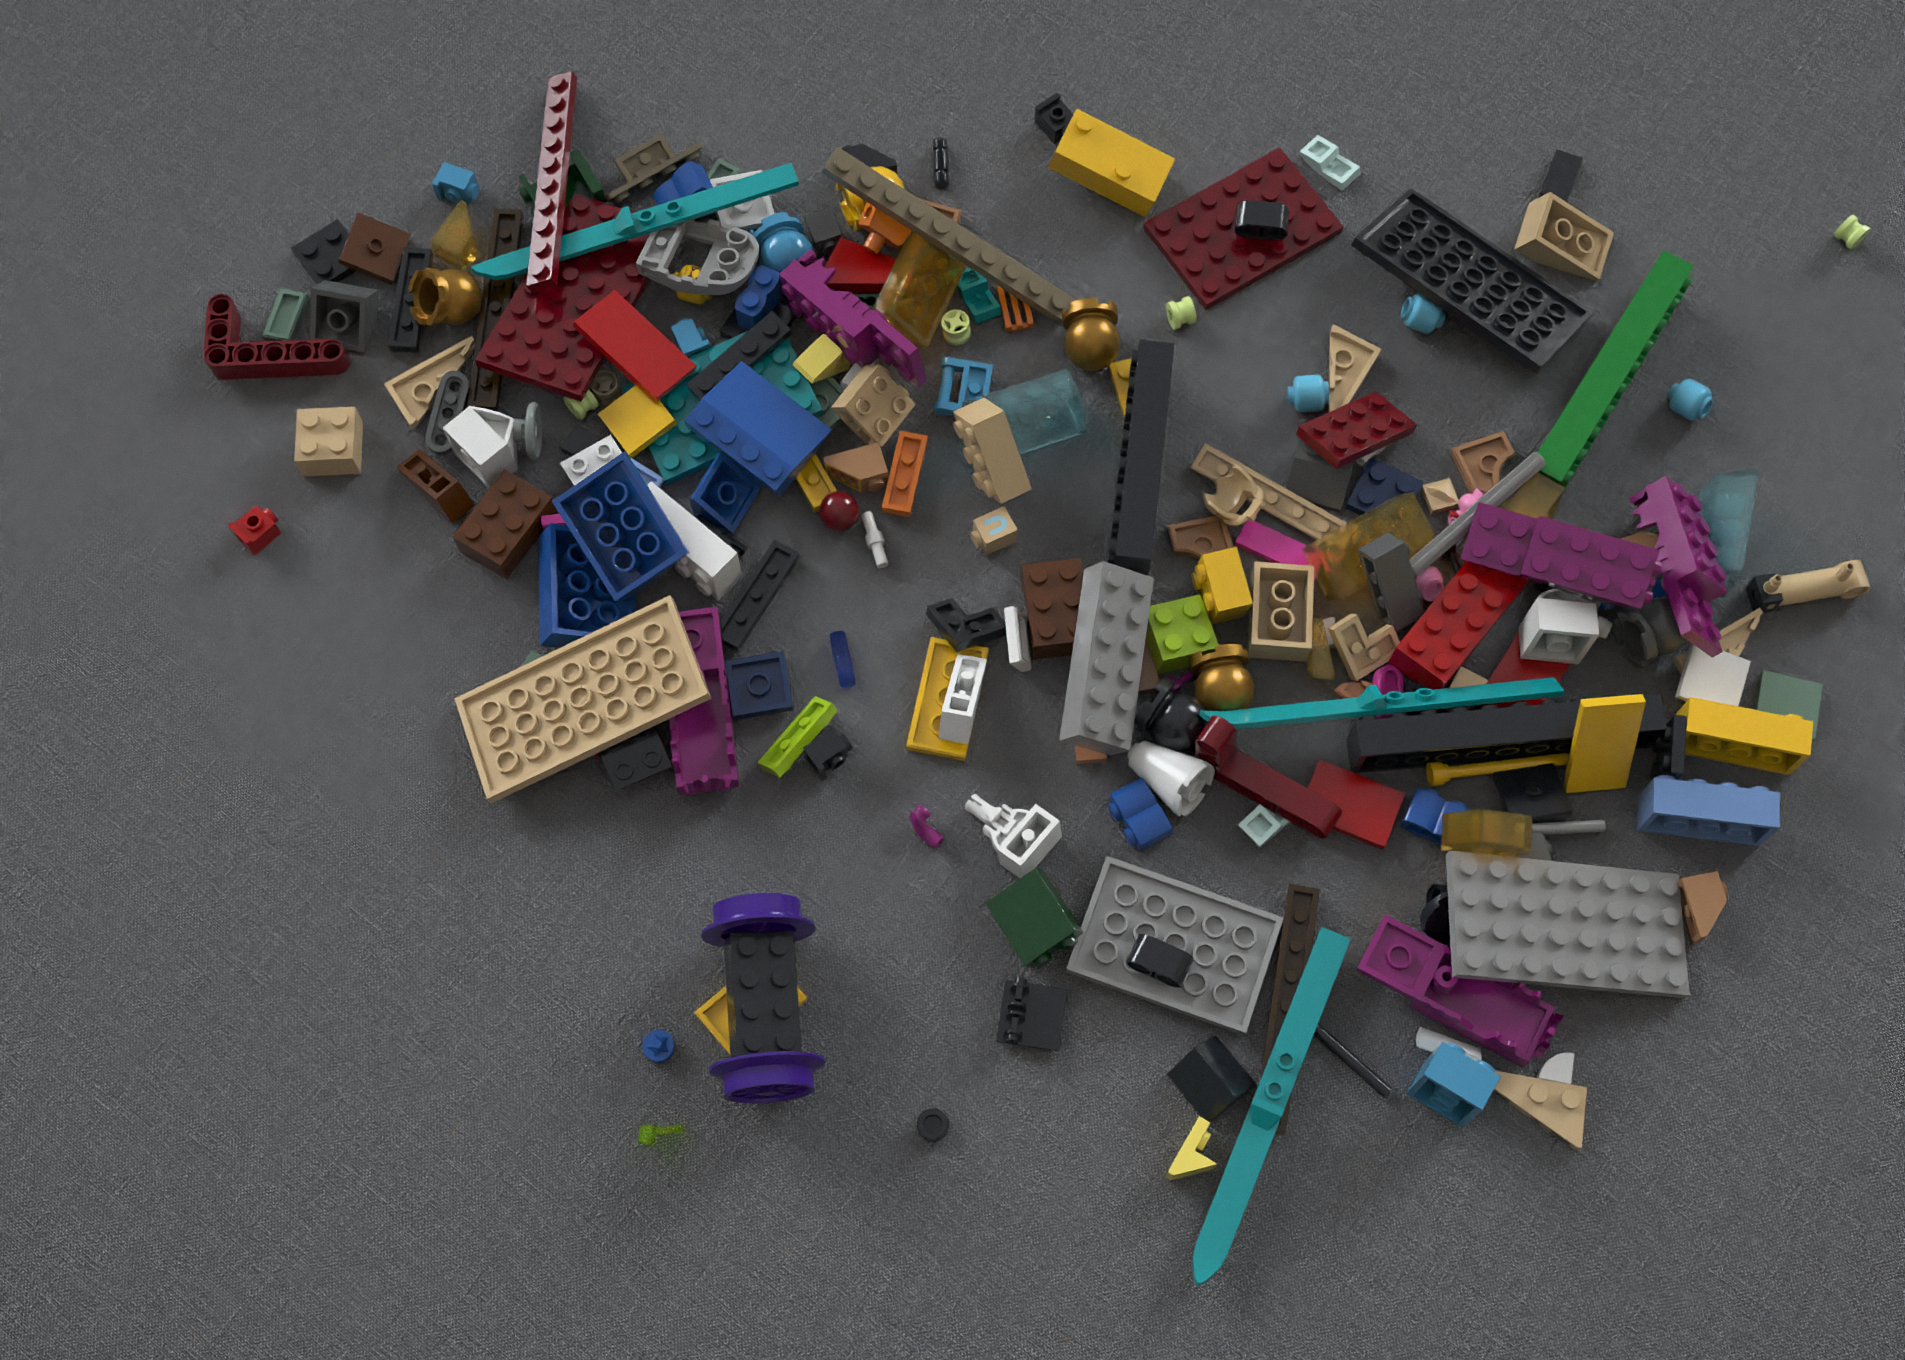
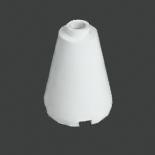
[1127,741,1215,817]

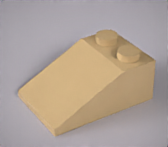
[1514,192,1614,281]

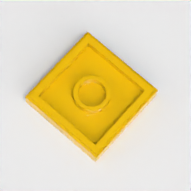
[598,385,677,458]

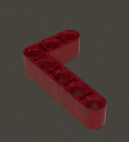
[203,294,351,380]
[1195,715,1343,839]

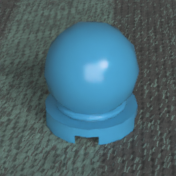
[749,212,813,285]

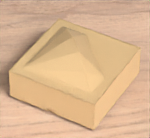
[1421,478,1459,515]

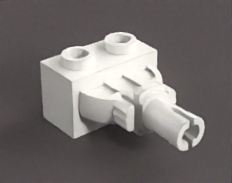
[964,794,1062,878]

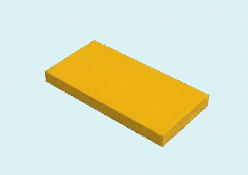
[906,637,989,761]
[1563,694,1646,793]

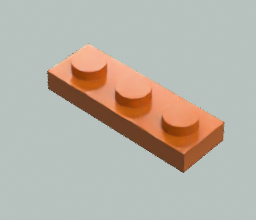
[882,431,928,517]

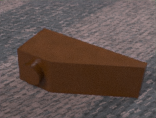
[397,450,475,523]

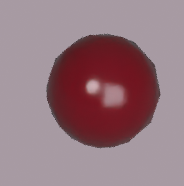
[819,491,860,532]

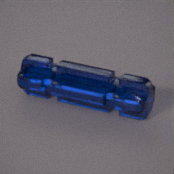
[830,630,856,688]

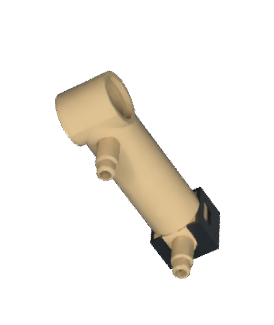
[1746,560,1871,613]

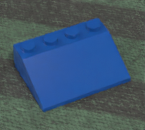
[684,361,833,498]
[552,451,690,601]
[538,523,636,648]

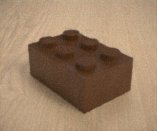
[453,469,558,579]
[1021,558,1083,660]

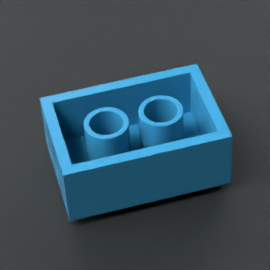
[1406,1042,1501,1128]

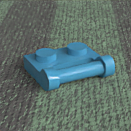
[933,357,993,416]

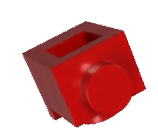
[228,505,281,556]

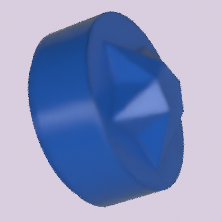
[642,1030,675,1063]

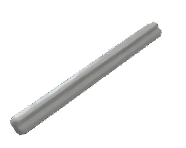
[1409,452,1546,576]

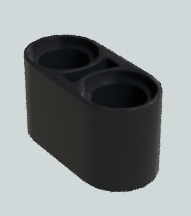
[1235,200,1289,240]
[1126,933,1193,988]

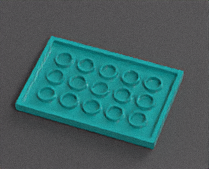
[622,330,824,486]

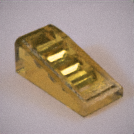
[1307,618,1335,680]

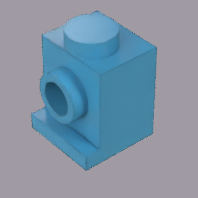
[432,162,479,205]
[671,318,711,357]

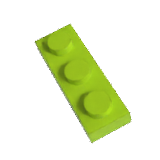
[757,696,838,778]

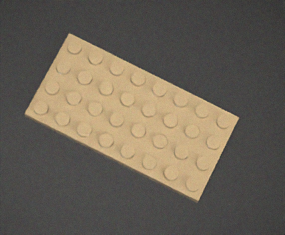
[454,595,712,803]

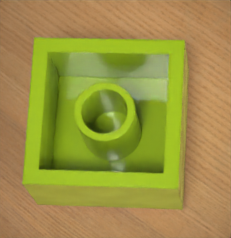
[1146,594,1218,674]

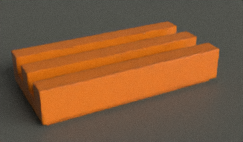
[995,284,1034,333]

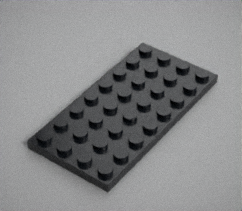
[1351,188,1594,374]

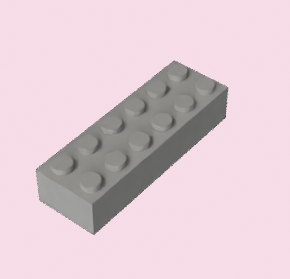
[1059,561,1154,756]

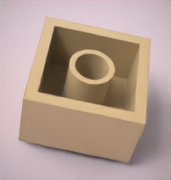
[294,407,363,477]

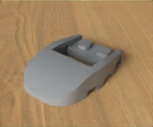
[636,219,759,295]

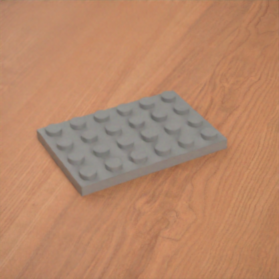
[1066,856,1284,1036]

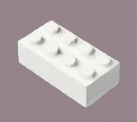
[647,481,742,601]

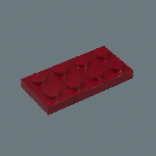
[1296,392,1417,469]

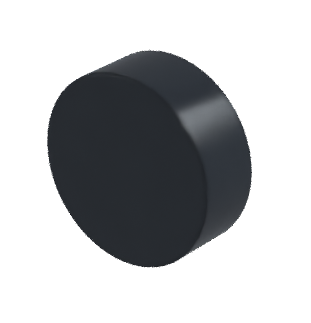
[917,1108,949,1142]

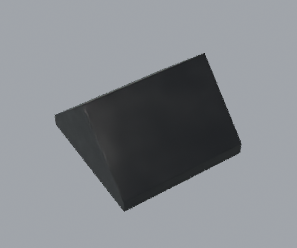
[1167,1035,1257,1122]

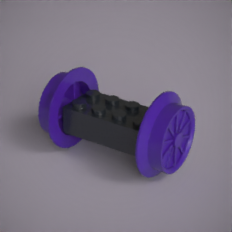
[701,893,826,1104]

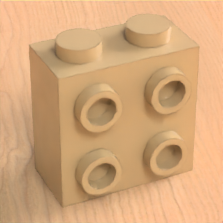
[831,364,915,447]

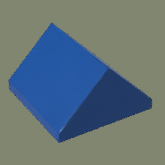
[690,452,761,534]

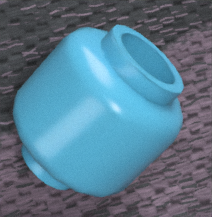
[1401,293,1446,334]
[1287,375,1329,413]
[1668,378,1714,421]

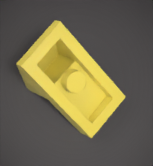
[793,334,851,384]
[1165,1116,1217,1180]

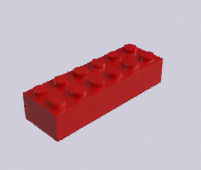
[1388,562,1531,690]

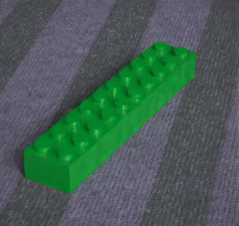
[1517,250,1694,507]

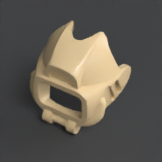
[1202,465,1266,526]

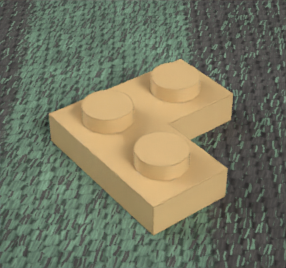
[1328,613,1400,681]

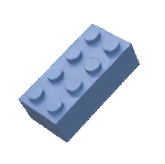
[1637,775,1780,846]

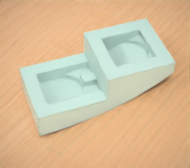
[1300,135,1360,191]
[1238,804,1290,848]

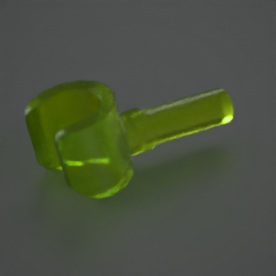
[638,1124,683,1145]

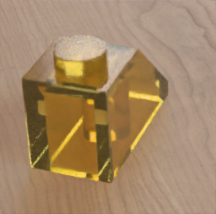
[430,200,479,270]

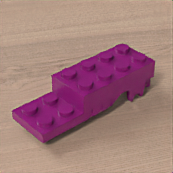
[779,249,928,388]
[1629,475,1728,658]
[1460,502,1663,611]
[669,607,740,795]
[1356,914,1564,1068]

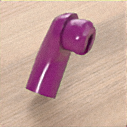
[909,805,945,849]

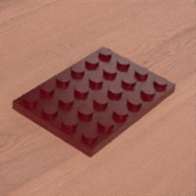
[1143,147,1344,310]

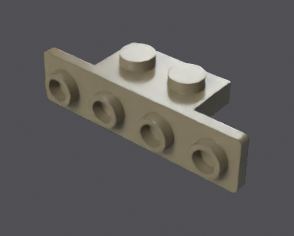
[605,133,704,204]

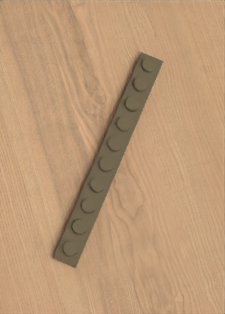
[821,146,1075,325]

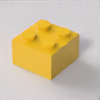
[1191,547,1253,625]

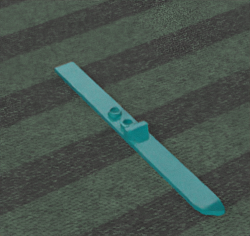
[470,162,799,280]
[1199,677,1564,730]
[1192,927,1351,1286]

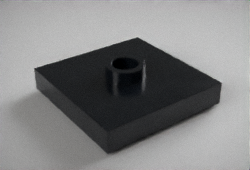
[1493,763,1573,826]

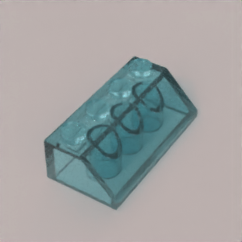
[961,368,1087,454]
[1700,468,1759,598]

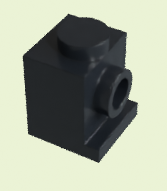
[1035,93,1073,144]
[803,728,853,781]

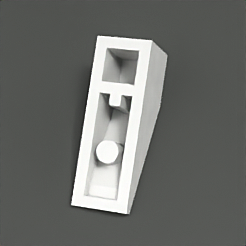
[938,654,987,744]

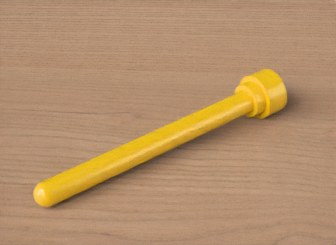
[1426,753,1569,787]

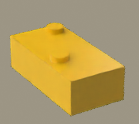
[1047,108,1175,218]
[1676,697,1814,775]

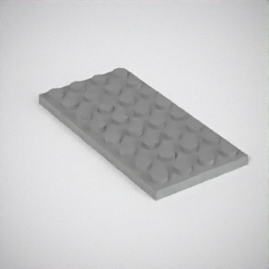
[1446,851,1690,998]

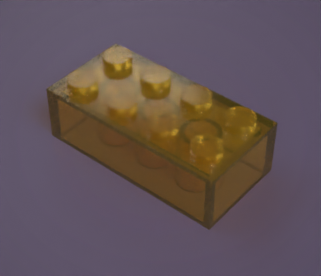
[872,231,966,349]
[1302,492,1435,601]

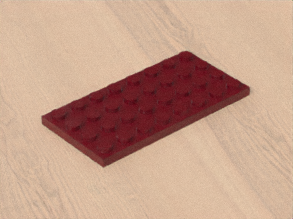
[475,193,650,402]

